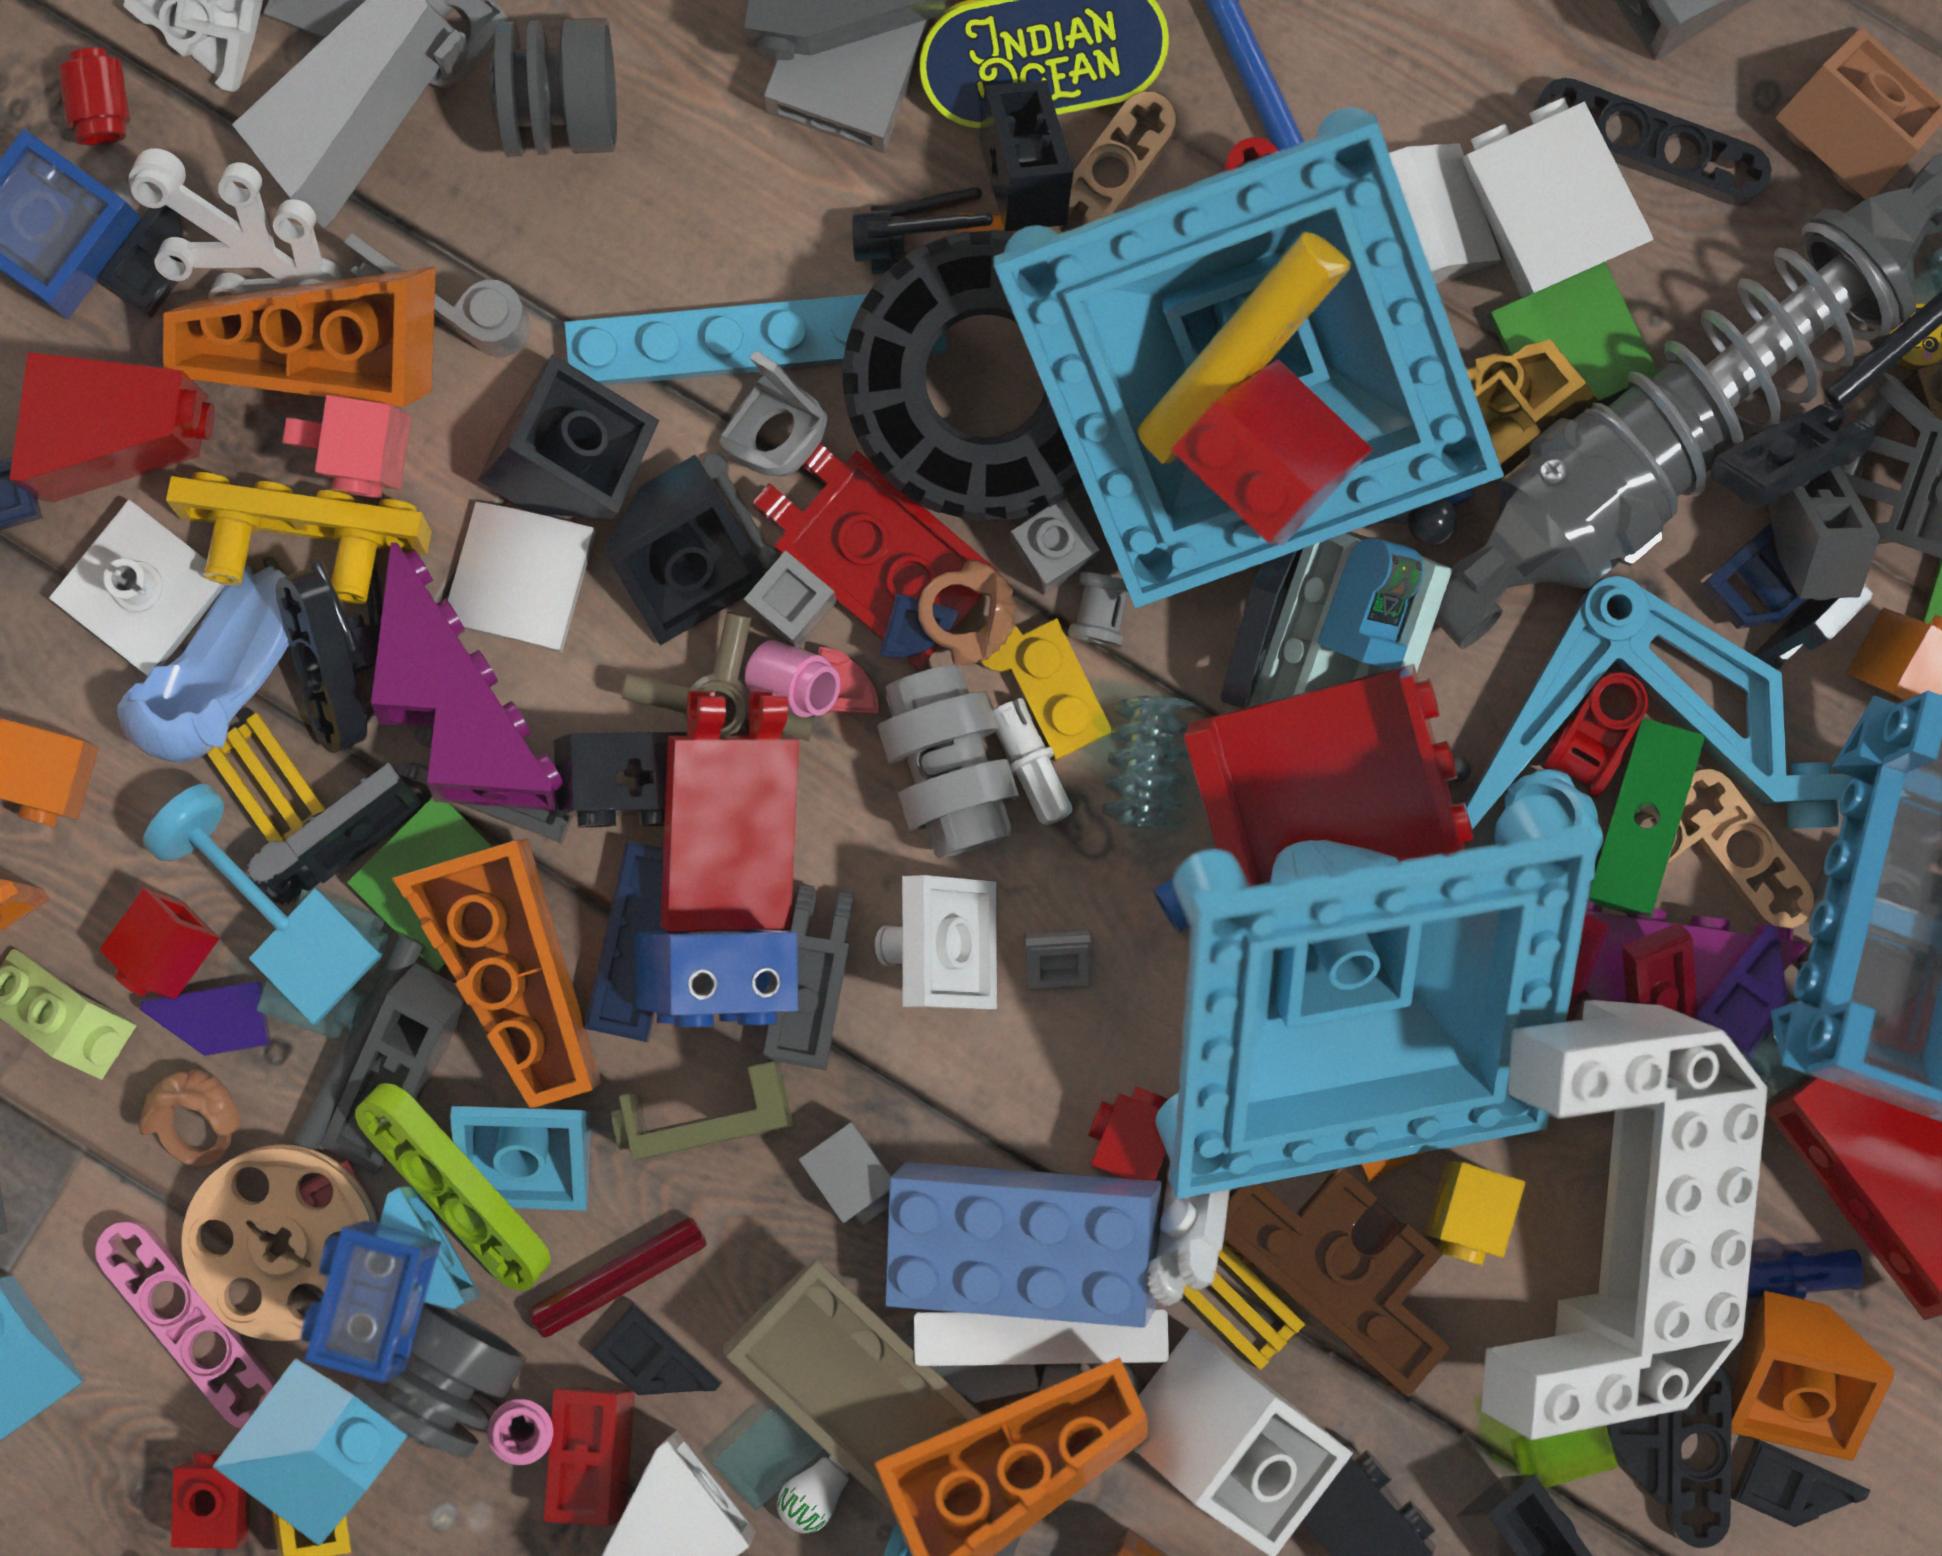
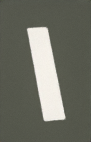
[914,1310,1169,1366]

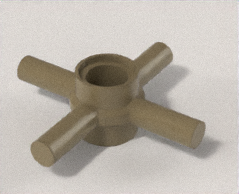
[622,611,815,741]

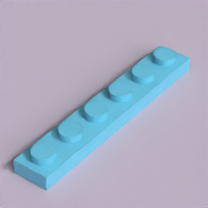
[565,294,947,386]

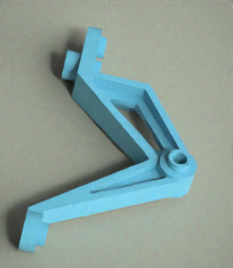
[1465,576,1909,829]

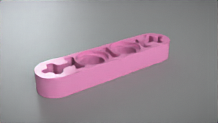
[95,1221,277,1428]

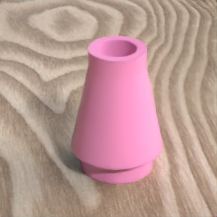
[487,1399,553,1465]

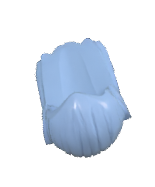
[117,565,289,763]

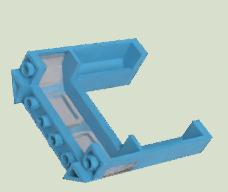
[1770,690,1942,1122]

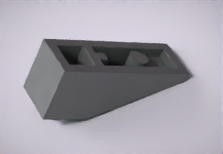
[744,0,947,60]
[1753,422,1880,600]
[320,963,467,1175]

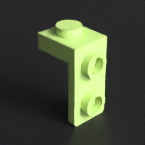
[0,949,137,1080]

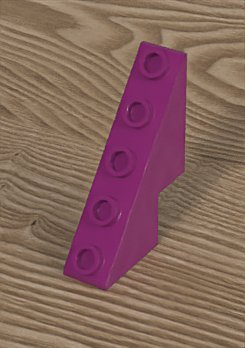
[371,542,564,811]
[1582,899,1807,1012]

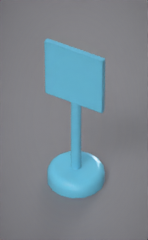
[143,784,382,1026]

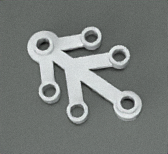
[128,148,346,298]

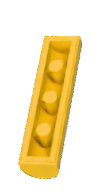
[1137,232,1351,464]

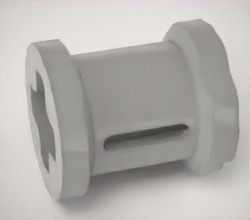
[1068,572,1130,648]

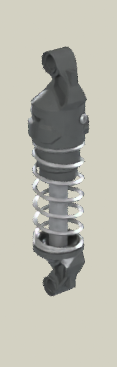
[1435,152,1942,649]

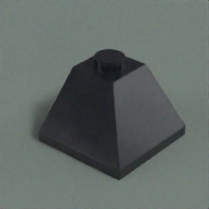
[477,354,660,519]
[603,455,765,646]

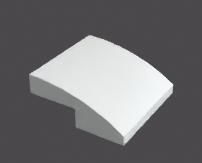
[448,502,596,653]

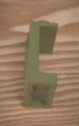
[611,1061,794,1160]

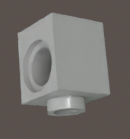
[1010,498,1100,595]
[744,550,837,648]
[798,1122,892,1226]

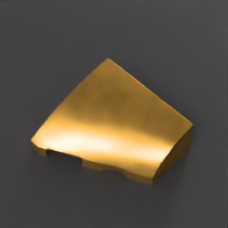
[1466,339,1600,481]

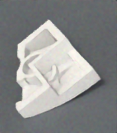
[124,0,263,92]

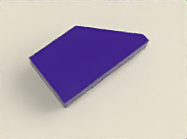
[1695,923,1789,1059]
[140,981,271,1056]

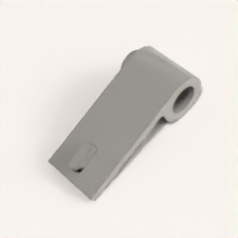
[344,232,531,357]

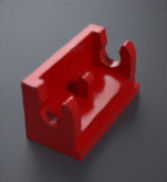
[544,1387,635,1527]

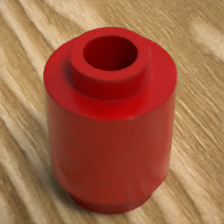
[58,47,131,146]

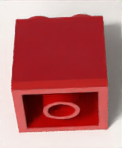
[9,352,215,502]
[1170,359,1374,545]

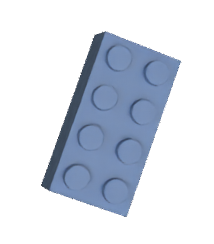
[886,1162,1161,1328]

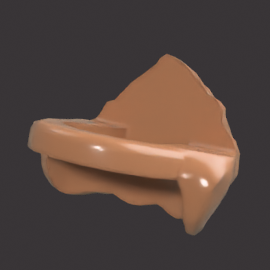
[918,559,1016,665]
[138,1069,240,1167]

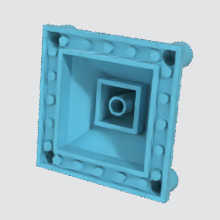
[994,107,1504,609]
[1155,795,1597,1199]

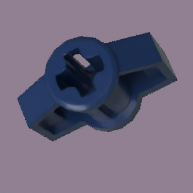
[1699,522,1806,629]

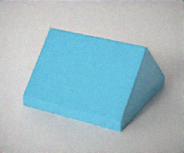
[450,1106,592,1211]
[373,1186,481,1309]

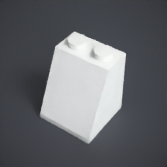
[1461,98,1654,297]
[1134,1327,1353,1556]
[602,1430,757,1556]

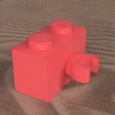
[282,395,412,499]

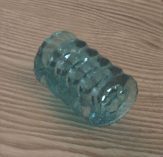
[1102,696,1195,832]

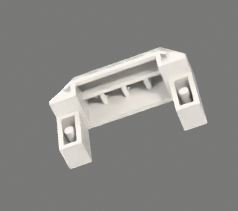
[1481,1000,1767,1440]

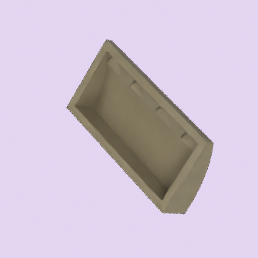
[722,1259,983,1513]

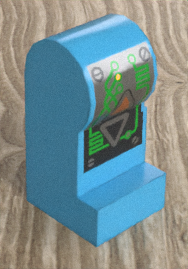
[1317,538,1424,669]

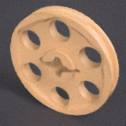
[182,1144,378,1341]

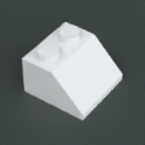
[1389,143,1501,284]

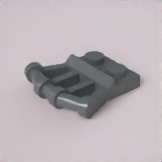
[1840,373,1942,559]

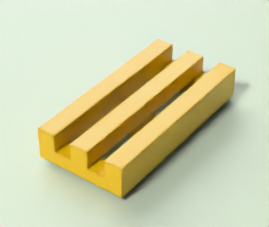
[207,712,326,842]
[1183,1243,1305,1371]

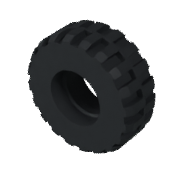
[842,230,1083,522]

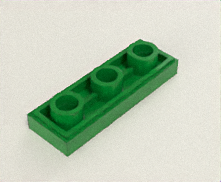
[1588,718,1705,920]

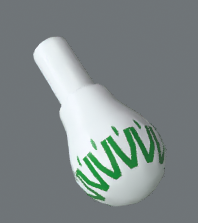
[777,1455,849,1534]

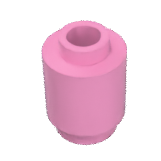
[745,640,840,718]

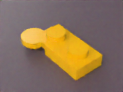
[979,618,1113,762]

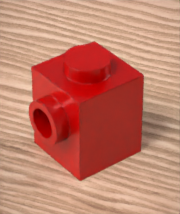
[99,888,220,1000]
[1088,1086,1169,1181]
[171,1451,250,1549]

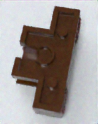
[1223,1168,1451,1397]

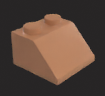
[1775,27,1942,200]

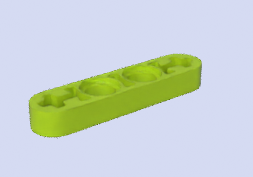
[355,1083,551,1291]

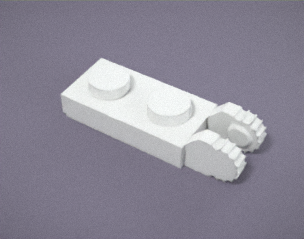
[1147,1164,1230,1306]

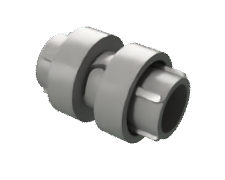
[877,664,1020,859]

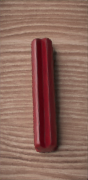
[528,1218,707,1338]

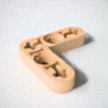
[1047,92,1176,234]
[1587,769,1814,929]

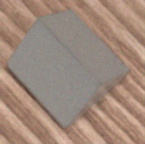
[1024,928,1092,989]

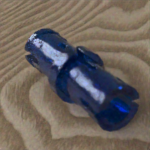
[1747,1249,1863,1300]

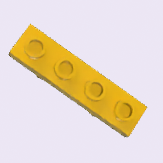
[166,472,432,604]

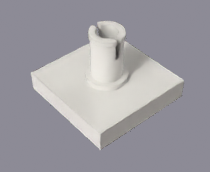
[49,499,226,676]
[875,875,997,1010]

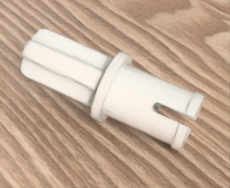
[993,698,1072,825]

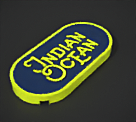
[919,0,1169,128]

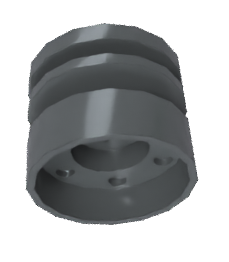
[489,17,617,157]
[351,1302,527,1459]

